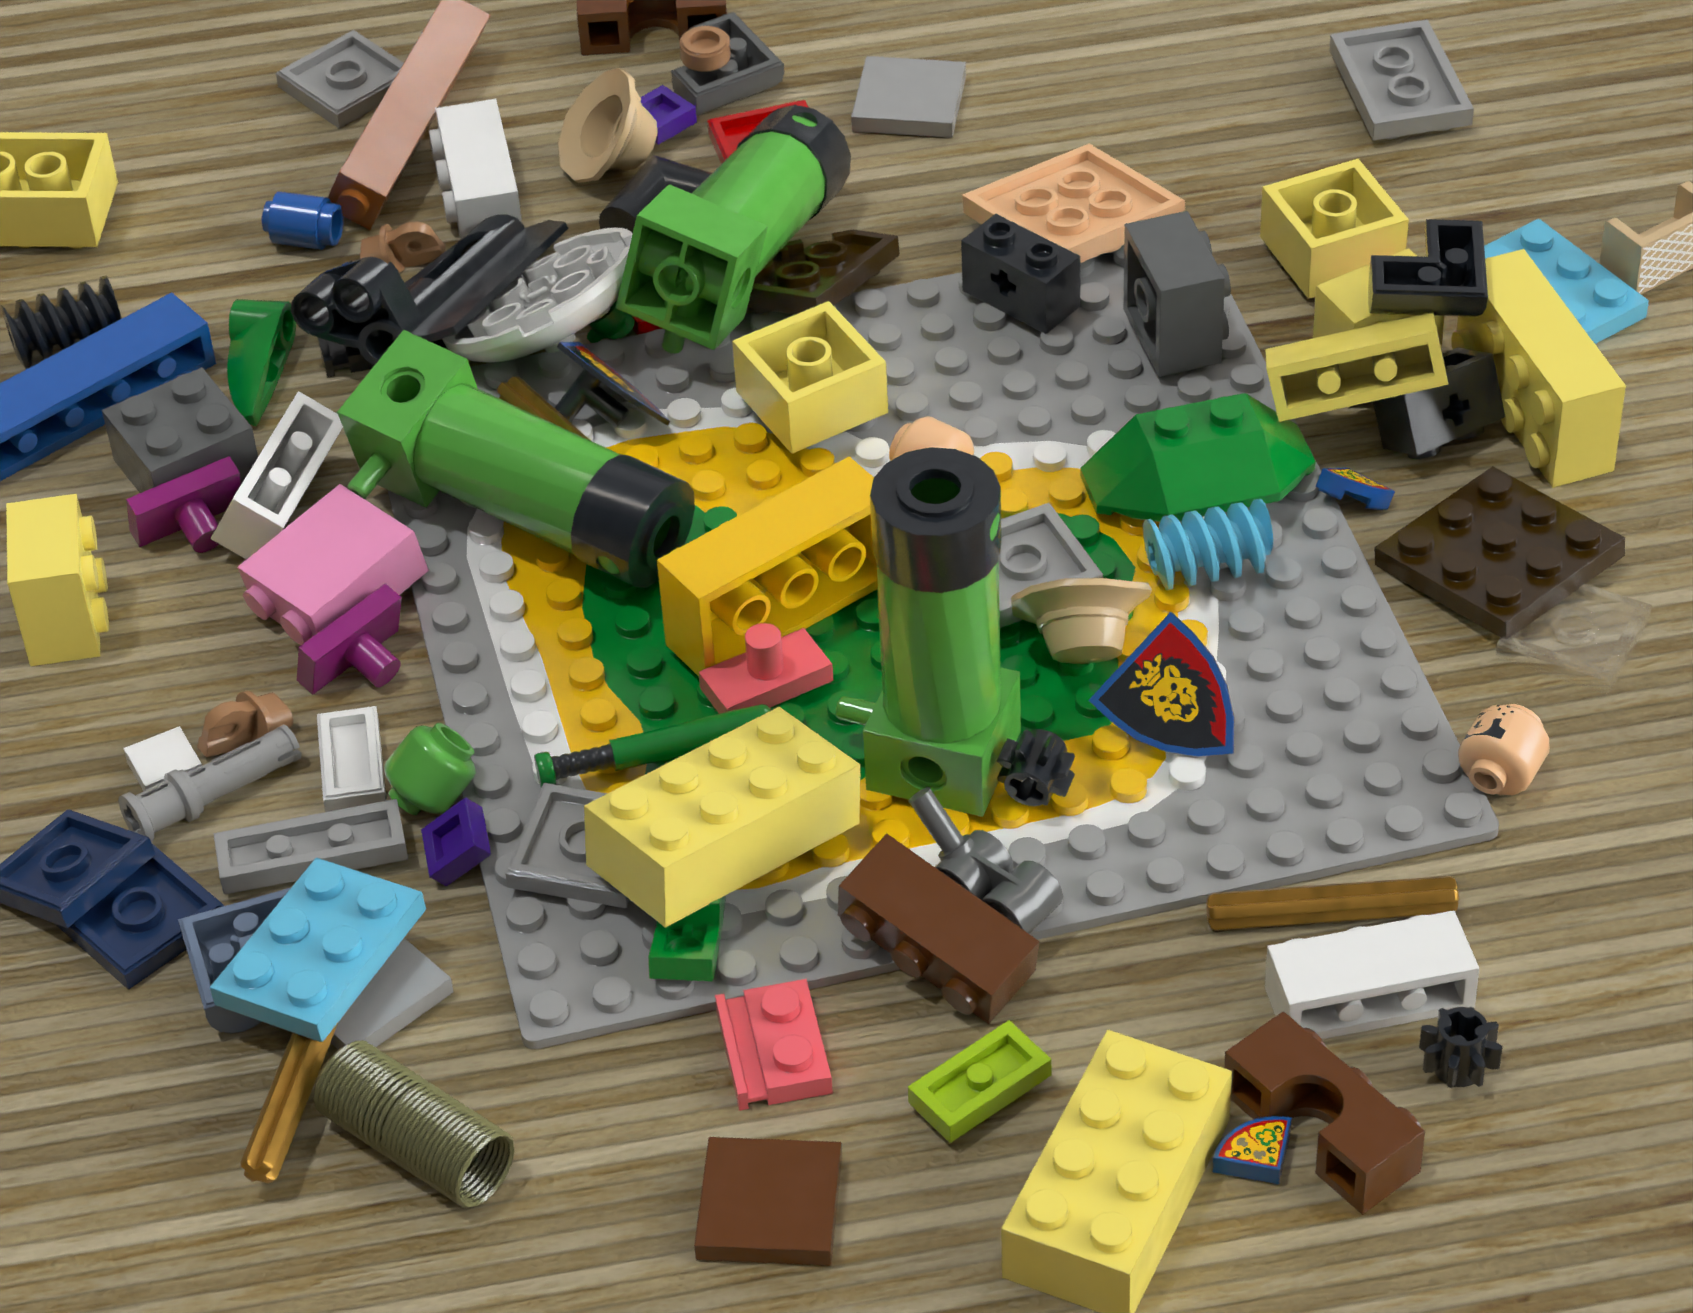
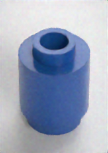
[262,191,344,250]

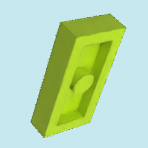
[908,1020,1052,1143]

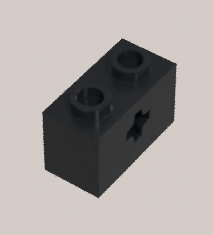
[961,214,1081,334]
[1373,347,1505,459]

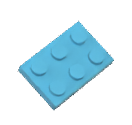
[1484,218,1649,344]
[209,857,426,1042]

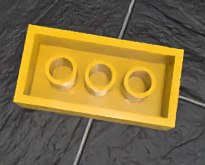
[657,456,878,676]

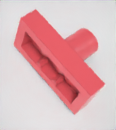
[699,623,833,714]

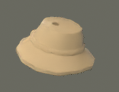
[558,68,658,183]
[1011,578,1152,664]

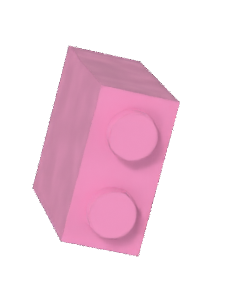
[237,484,429,645]

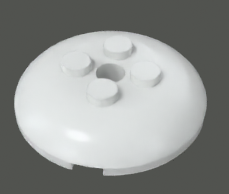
[443,228,632,363]

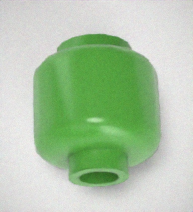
[384,723,476,815]

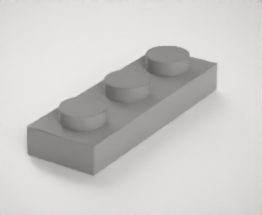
[213,799,408,895]

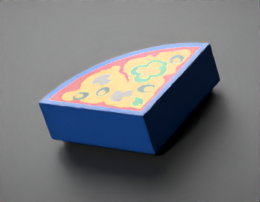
[1315,468,1395,511]
[1213,1116,1292,1184]

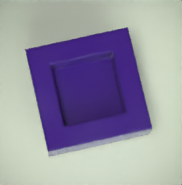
[640,85,697,145]
[421,797,491,886]

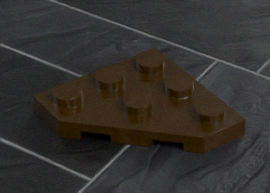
[748,229,900,315]

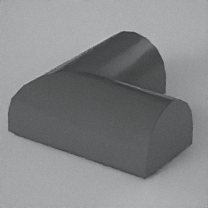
[671,12,784,117]

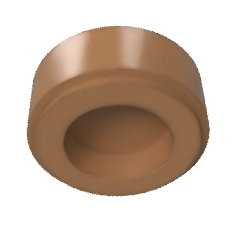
[679,26,731,72]

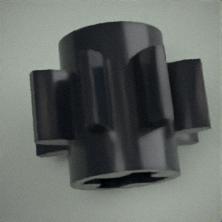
[997,729,1075,806]
[1419,1007,1503,1088]

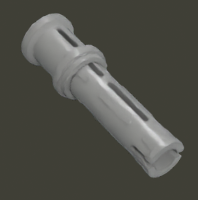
[118,724,302,841]

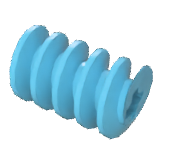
[1143,499,1273,590]

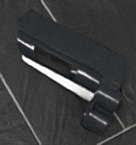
[291,215,569,366]

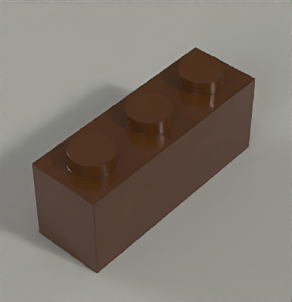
[838,833,1040,1024]

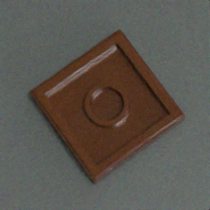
[694,1137,842,1266]

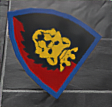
[555,342,671,428]
[1088,612,1235,756]

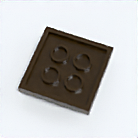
[1374,466,1625,640]

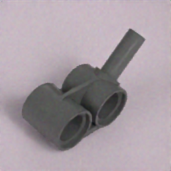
[909,787,1063,934]

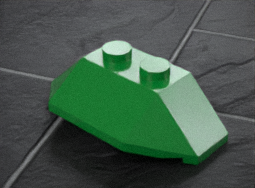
[1080,393,1316,522]

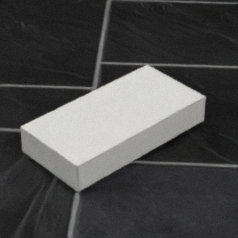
[317,706,386,812]

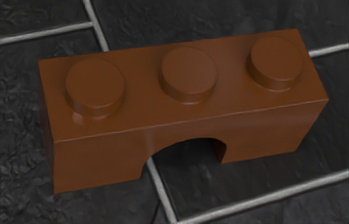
[577,0,727,56]
[1224,1011,1425,1215]

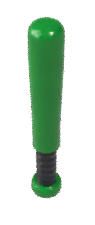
[534,704,771,788]

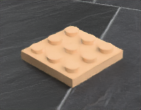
[962,144,1185,263]

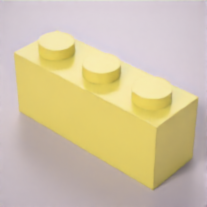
[1266,312,1449,422]

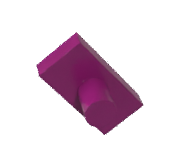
[126,456,241,553]
[296,583,402,695]

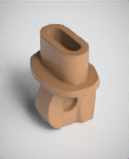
[360,222,446,273]
[197,691,293,757]

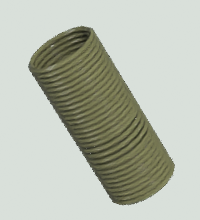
[314,1040,515,1208]

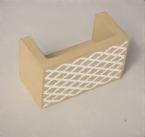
[1599,181,1693,294]

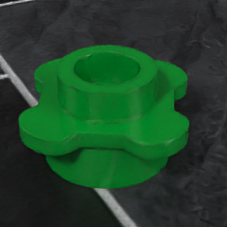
[587,301,635,343]

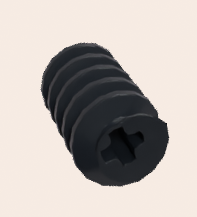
[1,276,122,369]

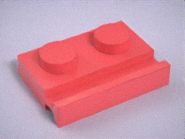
[715,979,833,1111]

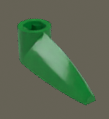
[227,299,296,426]

